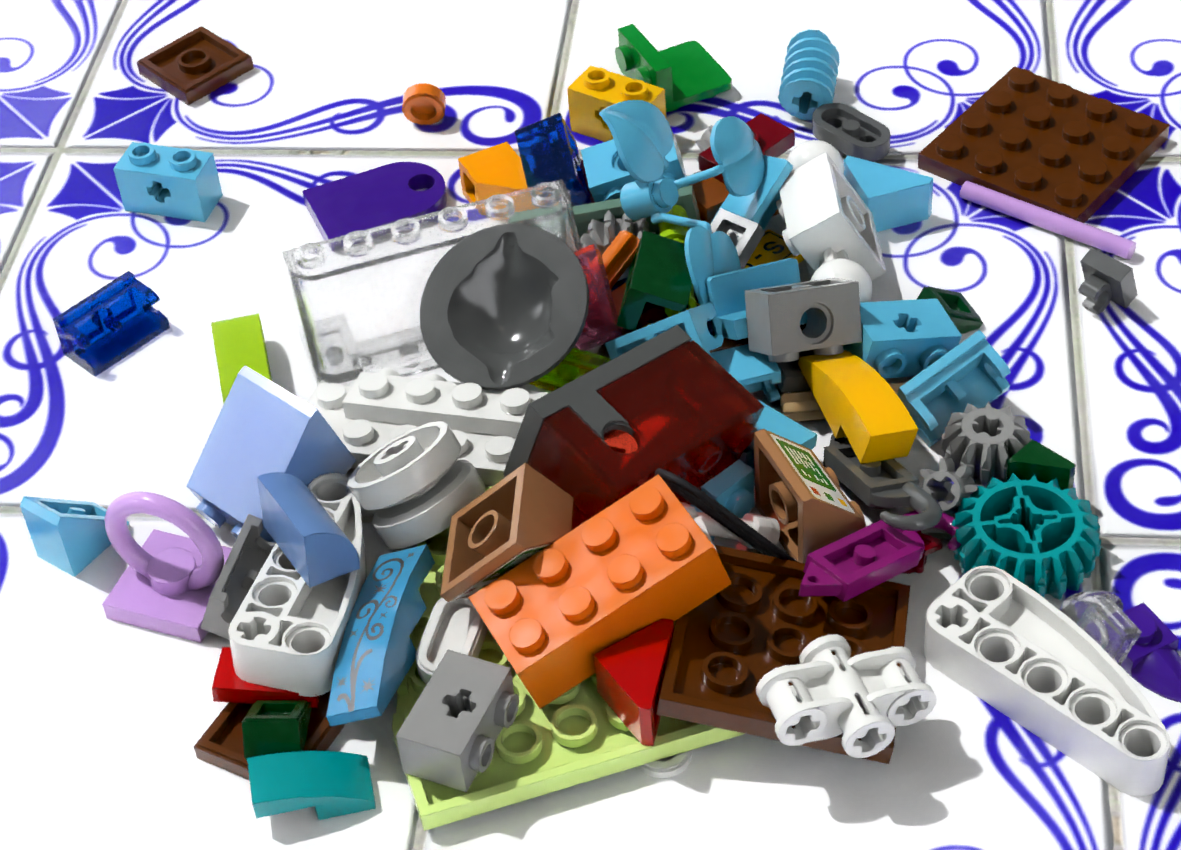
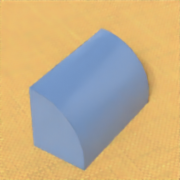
[257,472,360,588]

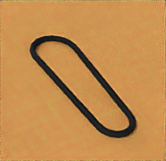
[655,468,798,562]

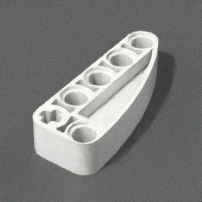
[228,473,366,697]
[924,565,1170,797]

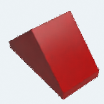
[594,618,674,746]

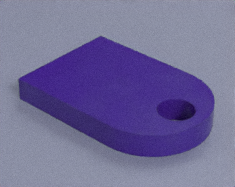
[302,162,447,255]

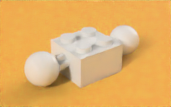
[776,140,887,303]

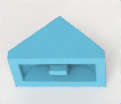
[844,155,933,232]
[20,496,129,577]

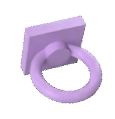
[102,491,232,643]

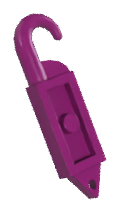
[799,510,961,602]

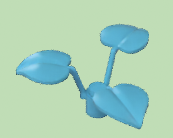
[599,100,765,305]

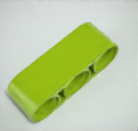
[211,313,272,403]

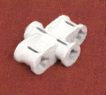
[756,634,937,758]

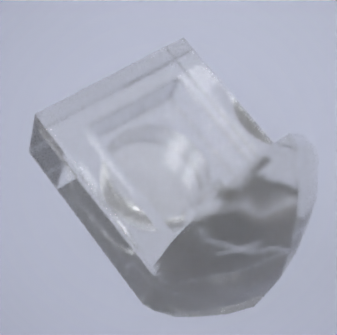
[1061,590,1142,666]

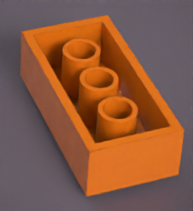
[468,474,732,709]

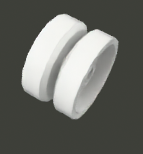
[347,421,485,549]

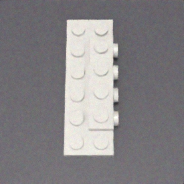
[307,368,593,485]

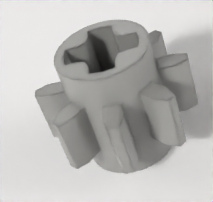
[919,458,985,518]

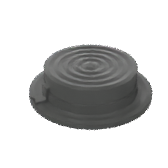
[420,223,589,390]

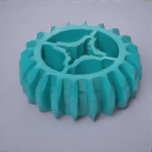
[952,473,1101,600]

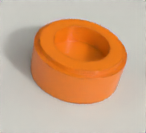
[402,83,446,125]

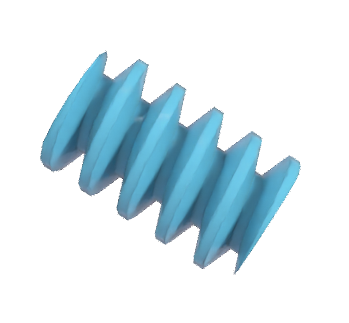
[778,30,840,121]

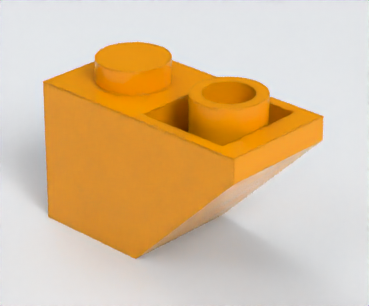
[458,142,552,223]

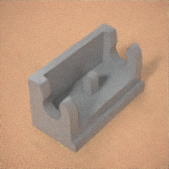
[200,514,276,640]

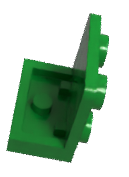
[615,24,732,112]

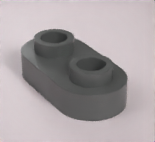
[812,103,890,162]

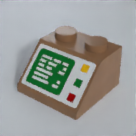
[754,429,866,563]
[440,463,574,602]

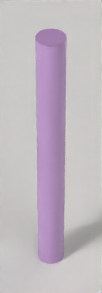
[960,181,1136,260]

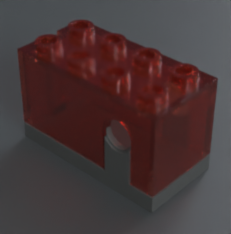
[503,325,765,530]

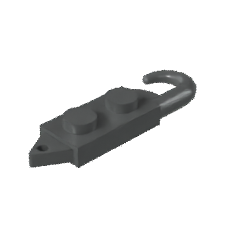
[823,434,942,531]

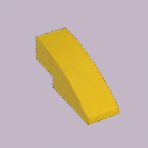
[798,350,919,464]

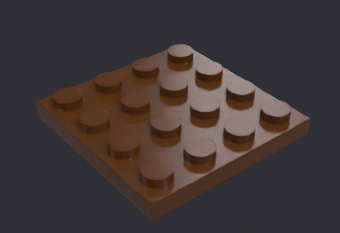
[918,66,1170,223]
[656,545,910,764]

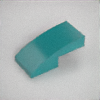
[247,751,376,820]

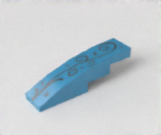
[326,544,435,727]

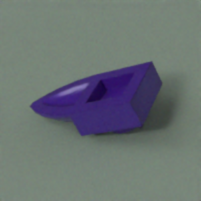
[1096,602,1181,703]

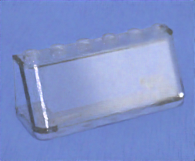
[282,179,587,386]

